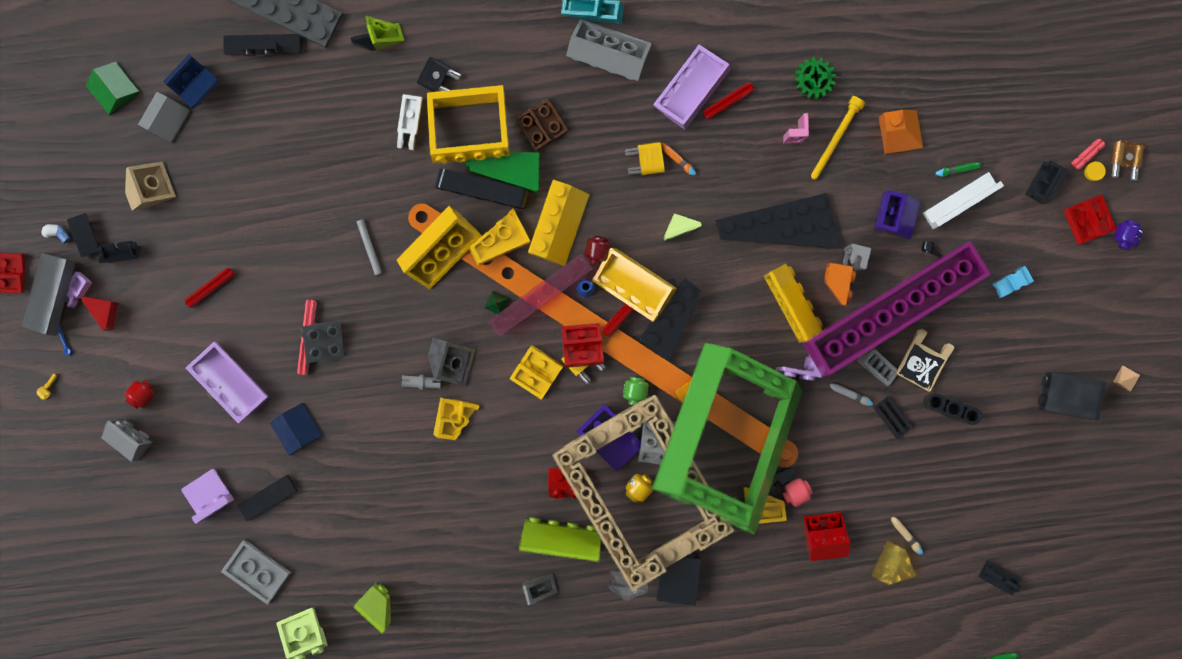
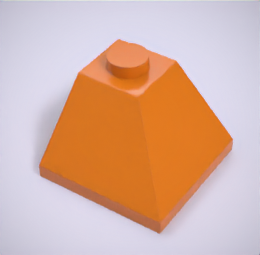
[879,110,923,154]

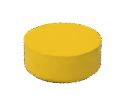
[1084,162,1106,181]

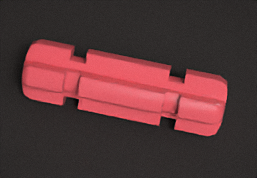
[1072,139,1106,170]

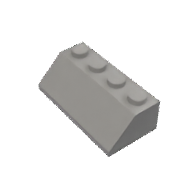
[566,19,652,81]

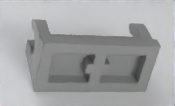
[843,244,871,272]

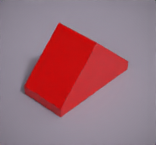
[81,297,118,331]

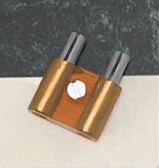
[1111,141,1145,181]

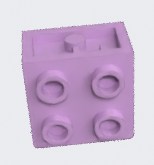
[776,355,822,381]
[181,469,234,524]

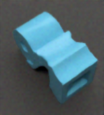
[992,266,1034,298]

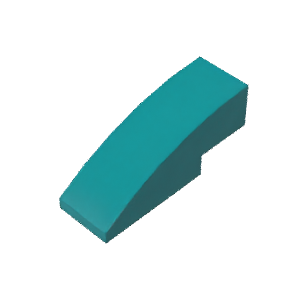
[561,0,624,24]

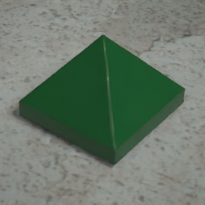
[484,291,510,316]

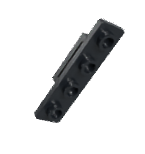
[223,34,300,57]

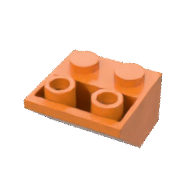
[824,263,856,305]

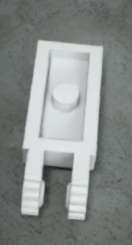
[397,94,423,150]

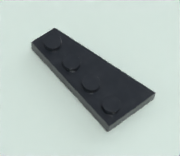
[638,278,701,362]

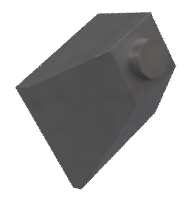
[428,338,476,386]

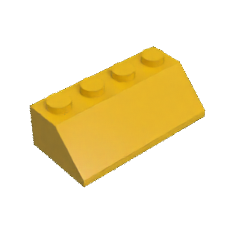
[528,180,590,266]
[397,206,482,290]
[764,264,823,343]

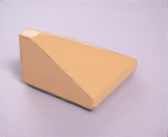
[1113,366,1140,392]

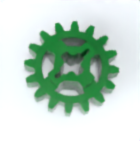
[794,57,836,100]

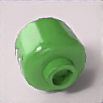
[623,377,649,405]

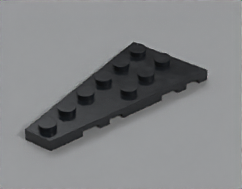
[715,193,841,249]

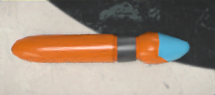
[661,143,696,175]

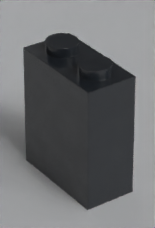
[656,552,701,606]

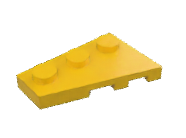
[470,209,530,266]

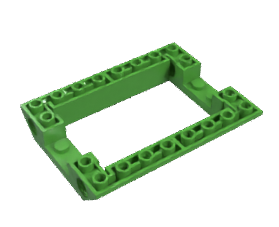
[652,343,802,534]

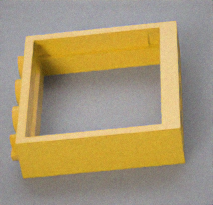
[427,85,510,164]

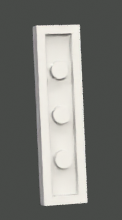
[923,172,1004,229]

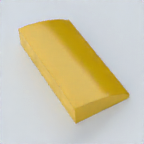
[592,248,677,322]

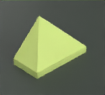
[664,213,702,241]

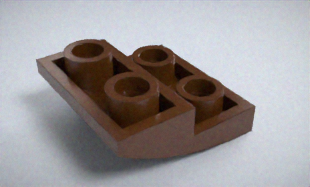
[515,98,570,151]

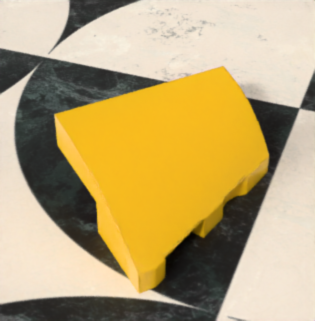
[433,397,479,440]

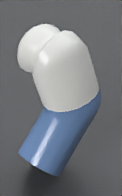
[41,224,72,244]

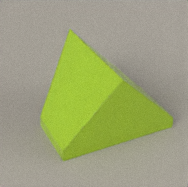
[365,15,405,51]

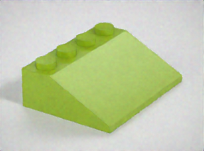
[519,517,601,561]

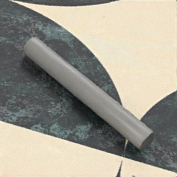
[356,219,382,276]

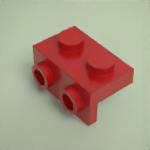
[548,468,587,499]

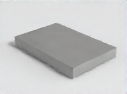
[221,539,292,605]

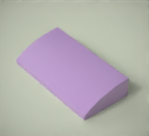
[653,45,731,130]
[186,341,270,424]

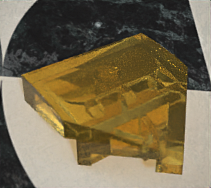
[871,541,917,585]

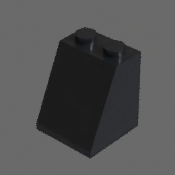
[1038,372,1106,420]

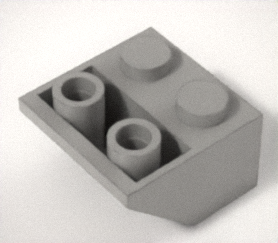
[101,419,153,462]

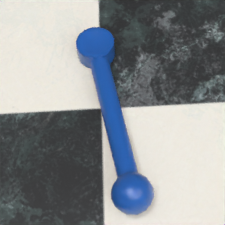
[57,322,72,355]

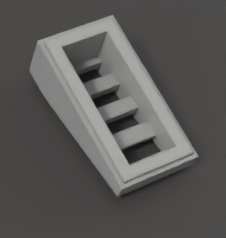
[857,348,897,386]

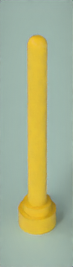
[811,96,866,180]

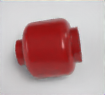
[124,380,154,410]

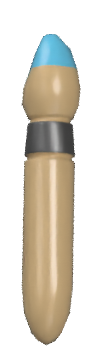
[891,517,923,554]

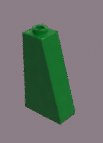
[466,152,540,194]

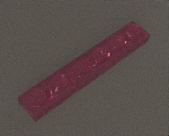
[488,253,593,337]

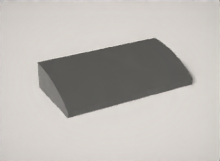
[22,253,76,336]

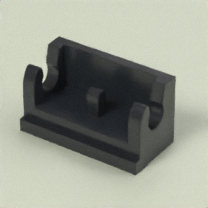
[1025,161,1069,205]

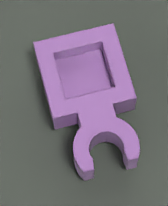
[65,271,92,308]

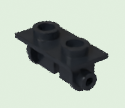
[96,240,141,263]
[978,560,1022,595]

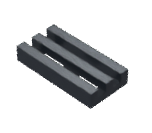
[873,396,912,438]

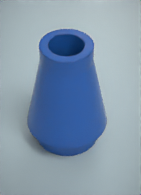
[576,279,595,298]

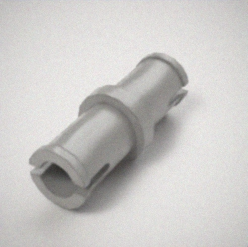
[402,374,441,390]

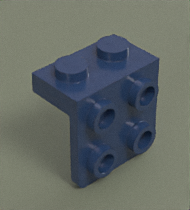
[163,54,219,109]

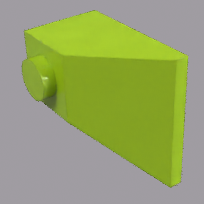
[353,583,391,633]

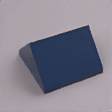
[270,403,323,456]

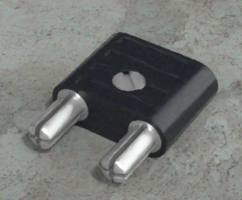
[417,57,461,92]

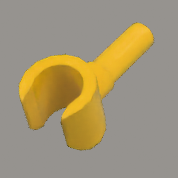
[37,373,57,400]

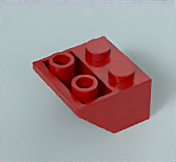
[803,512,850,561]

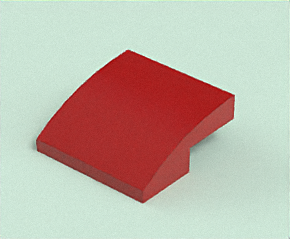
[1063,194,1117,245]
[0,253,25,293]
[561,323,604,368]

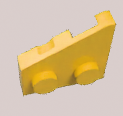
[743,487,787,524]

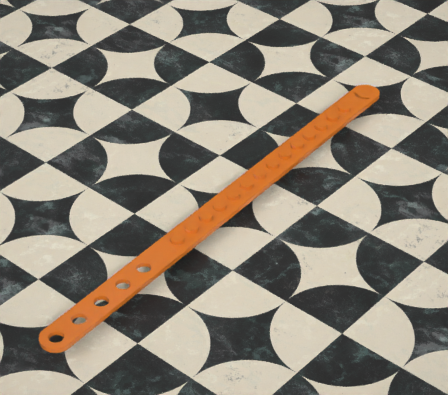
[408,204,798,467]

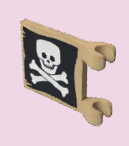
[895,329,954,392]

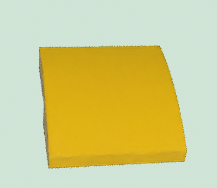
[510,345,564,400]

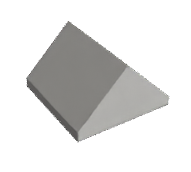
[138,92,190,143]

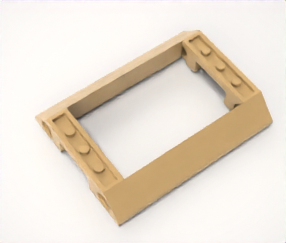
[553,395,734,591]

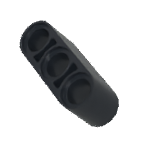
[923,393,982,425]

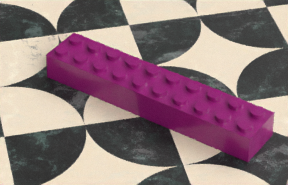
[802,241,991,377]

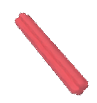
[297,300,317,375]

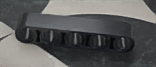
[435,168,530,210]

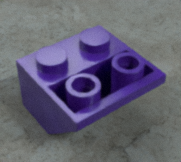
[873,190,920,239]

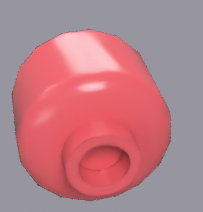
[782,478,813,507]

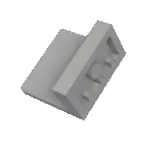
[638,421,676,465]

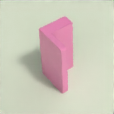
[783,113,809,143]

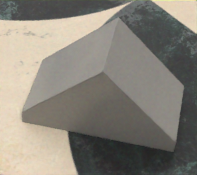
[523,574,558,605]

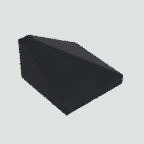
[350,33,375,51]

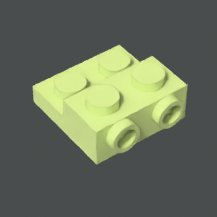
[276,608,328,659]

